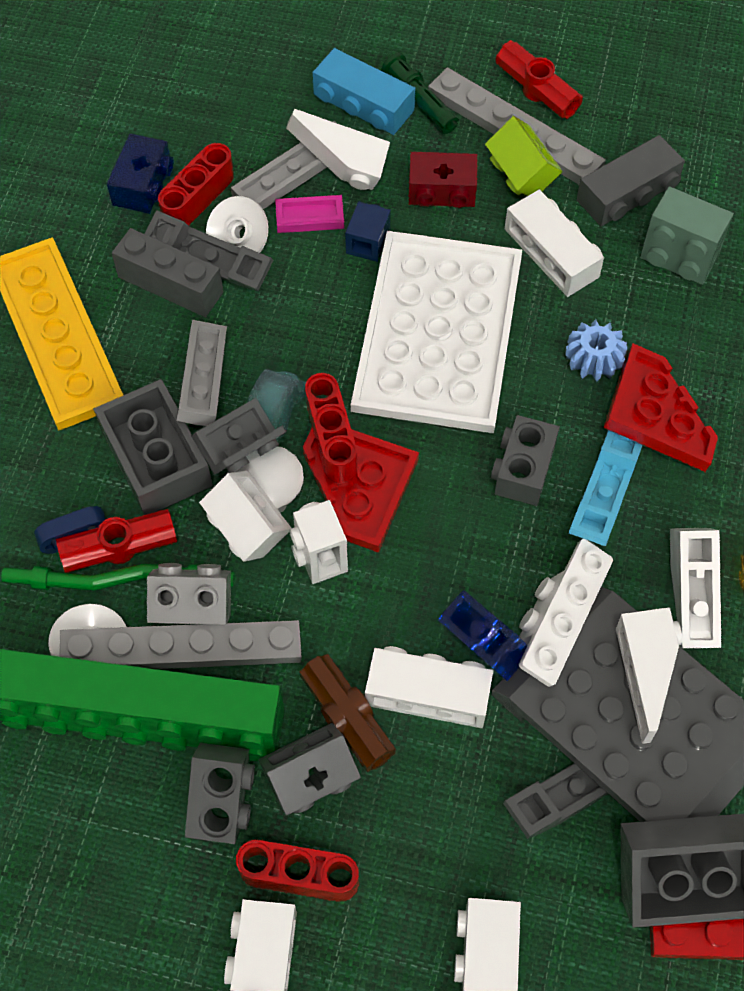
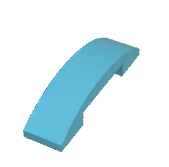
[569,430,643,546]

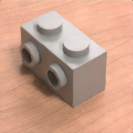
[147,563,231,625]

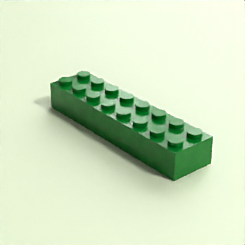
[0,649,285,761]

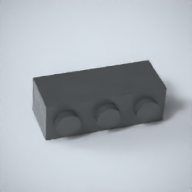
[577,135,685,226]
[112,228,223,318]

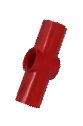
[496,40,583,119]
[56,509,177,573]

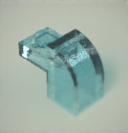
[247,368,306,441]

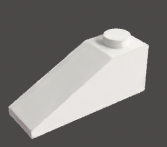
[286,109,390,190]
[670,528,721,648]
[616,608,682,744]

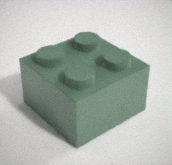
[640,186,734,285]

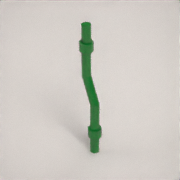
[1,563,235,591]

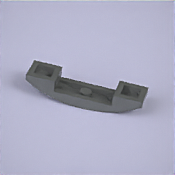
[145,210,274,291]
[503,763,608,839]

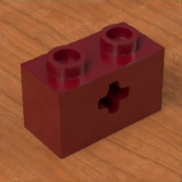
[409,152,477,208]

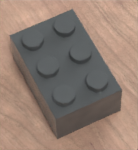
[93,379,213,515]
[621,814,744,928]

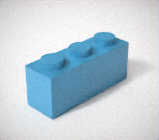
[313,48,415,135]

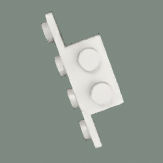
[516,539,613,687]

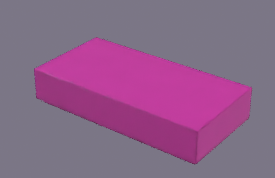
[275,195,344,233]

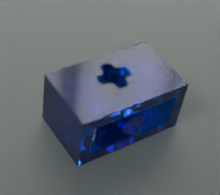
[107,133,174,214]
[437,590,528,681]

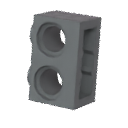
[491,415,560,506]
[185,743,255,844]

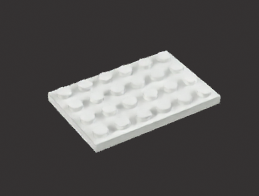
[351,231,522,433]

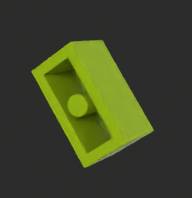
[485,116,563,196]

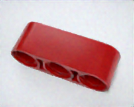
[158,143,234,226]
[305,373,357,483]
[236,840,359,902]

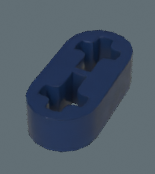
[34,506,107,554]

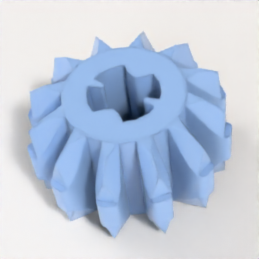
[565,319,627,382]

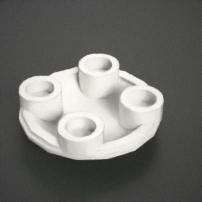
[235,446,304,513]

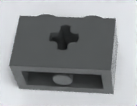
[258,723,361,816]

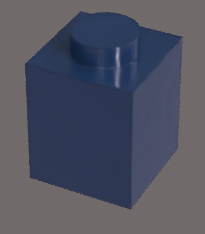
[345,201,391,262]

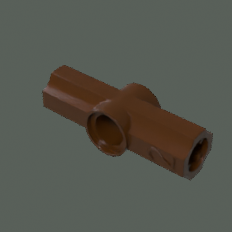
[299,654,396,772]

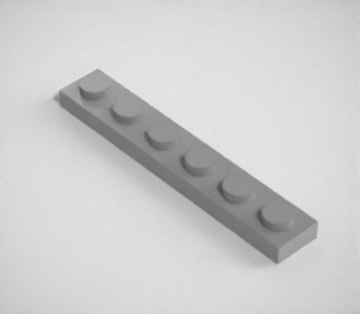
[428,67,606,185]
[60,620,302,669]

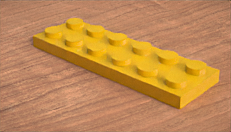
[0,237,123,431]

